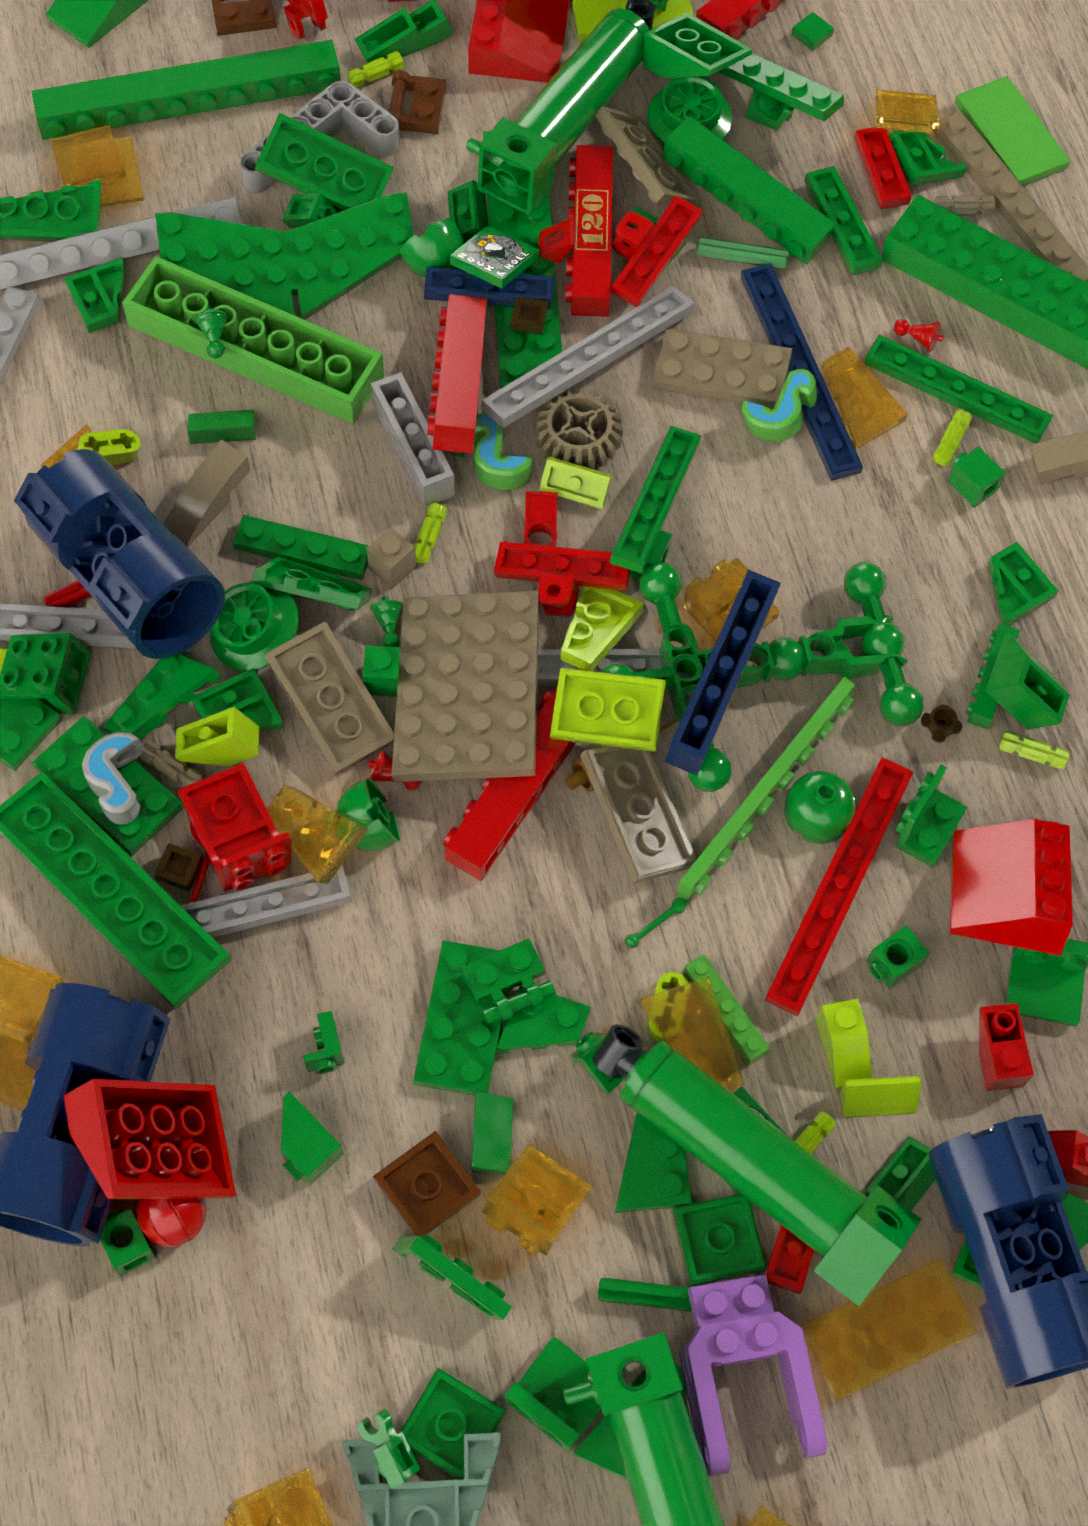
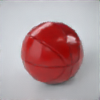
[137,1199,206,1247]

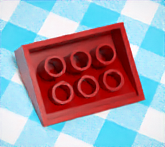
[468,0,571,83]
[949,819,1073,956]
[63,1079,236,1199]

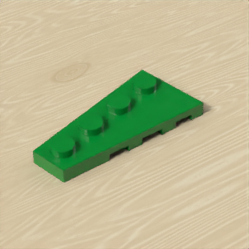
[0,179,103,242]

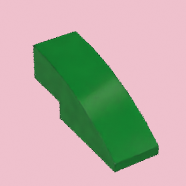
[354,0,453,63]

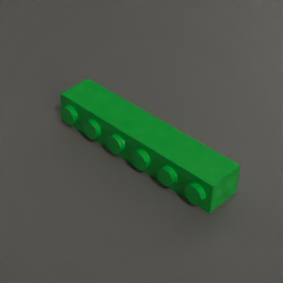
[662,116,836,265]

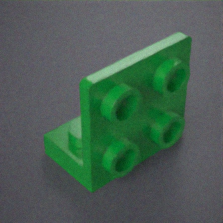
[0,633,92,714]
[895,764,968,868]
[1005,939,1088,1027]
[505,1337,601,1453]

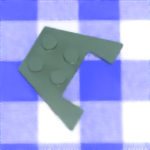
[343,1433,502,1526]

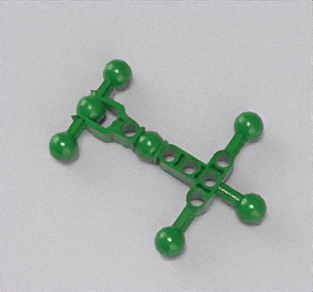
[601,562,924,792]

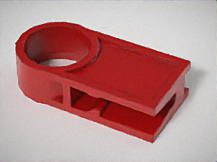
[523,491,557,547]

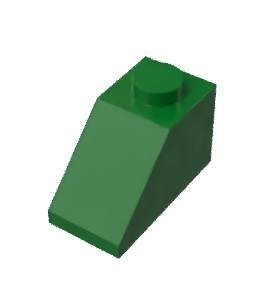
[281,1091,344,1186]

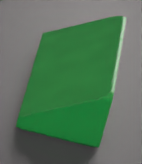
[448,180,489,243]
[187,409,256,444]
[472,1092,513,1175]
[864,1136,936,1211]

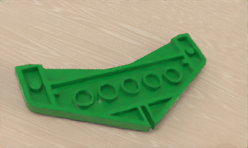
[155,192,414,320]

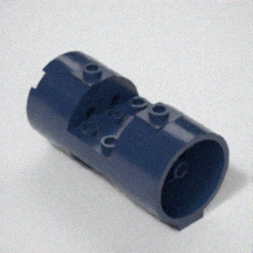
[14,449,225,659]
[0,983,171,1246]
[928,1114,1088,1389]

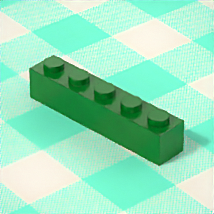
[966,624,1020,729]

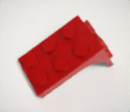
[177,763,292,892]

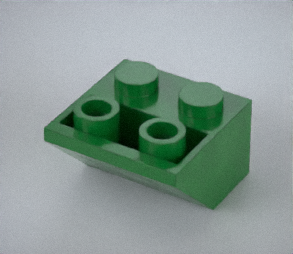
[985,634,1070,730]

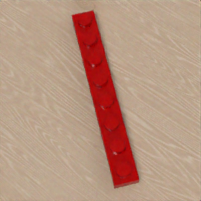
[764,757,914,1017]

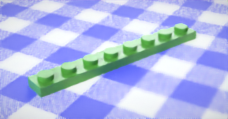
[677,677,856,902]

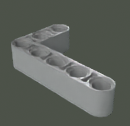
[240,81,400,193]

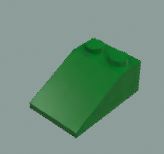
[46,0,148,48]
[642,13,753,79]

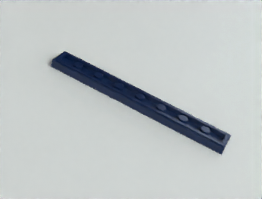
[741,263,863,481]

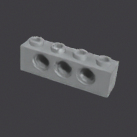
[371,372,455,508]

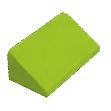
[840,1076,921,1117]

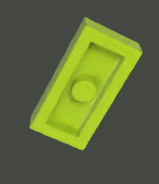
[539,457,613,509]

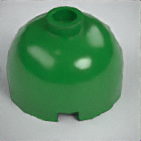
[399,218,463,277]
[784,771,856,844]
[334,778,401,851]

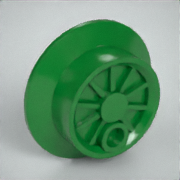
[647,76,732,144]
[210,583,299,672]

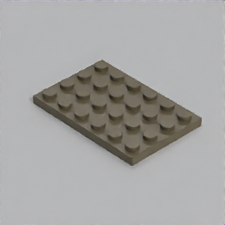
[392,590,540,782]

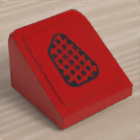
[539,219,575,264]

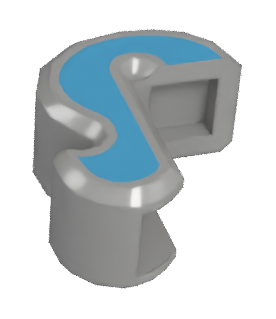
[82,732,144,824]

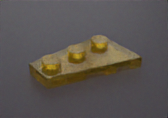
[821,347,907,450]
[267,785,368,884]
[636,977,745,1090]

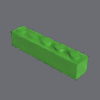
[683,954,770,1067]

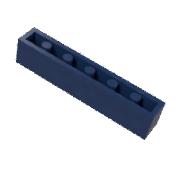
[664,569,781,776]

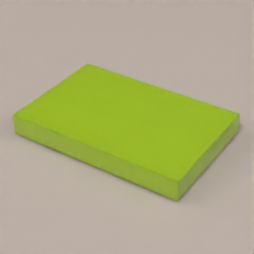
[550,668,666,752]

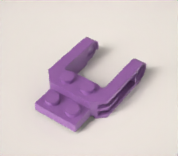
[679,1274,827,1476]

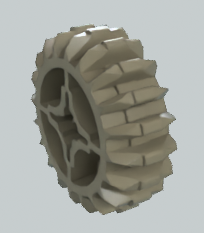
[535,388,623,469]

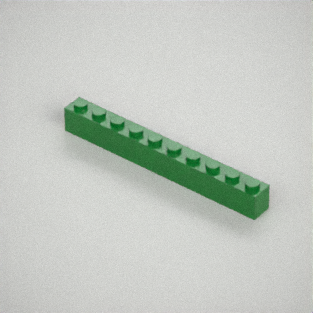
[31,39,341,140]

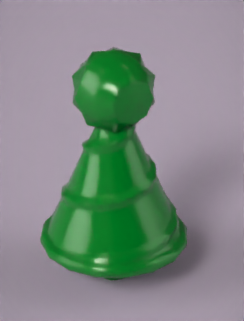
[195,309,228,359]
[370,596,403,647]

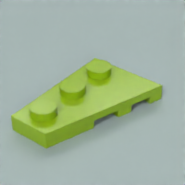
[561,586,644,671]

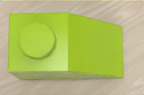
[175,707,259,767]
[816,998,872,1089]

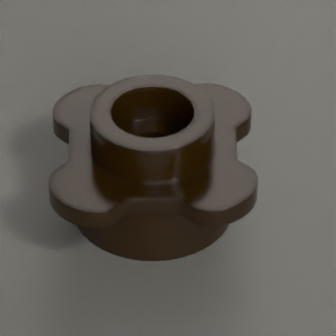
[921,704,962,743]

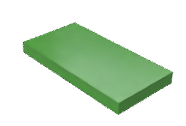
[954,76,1070,186]

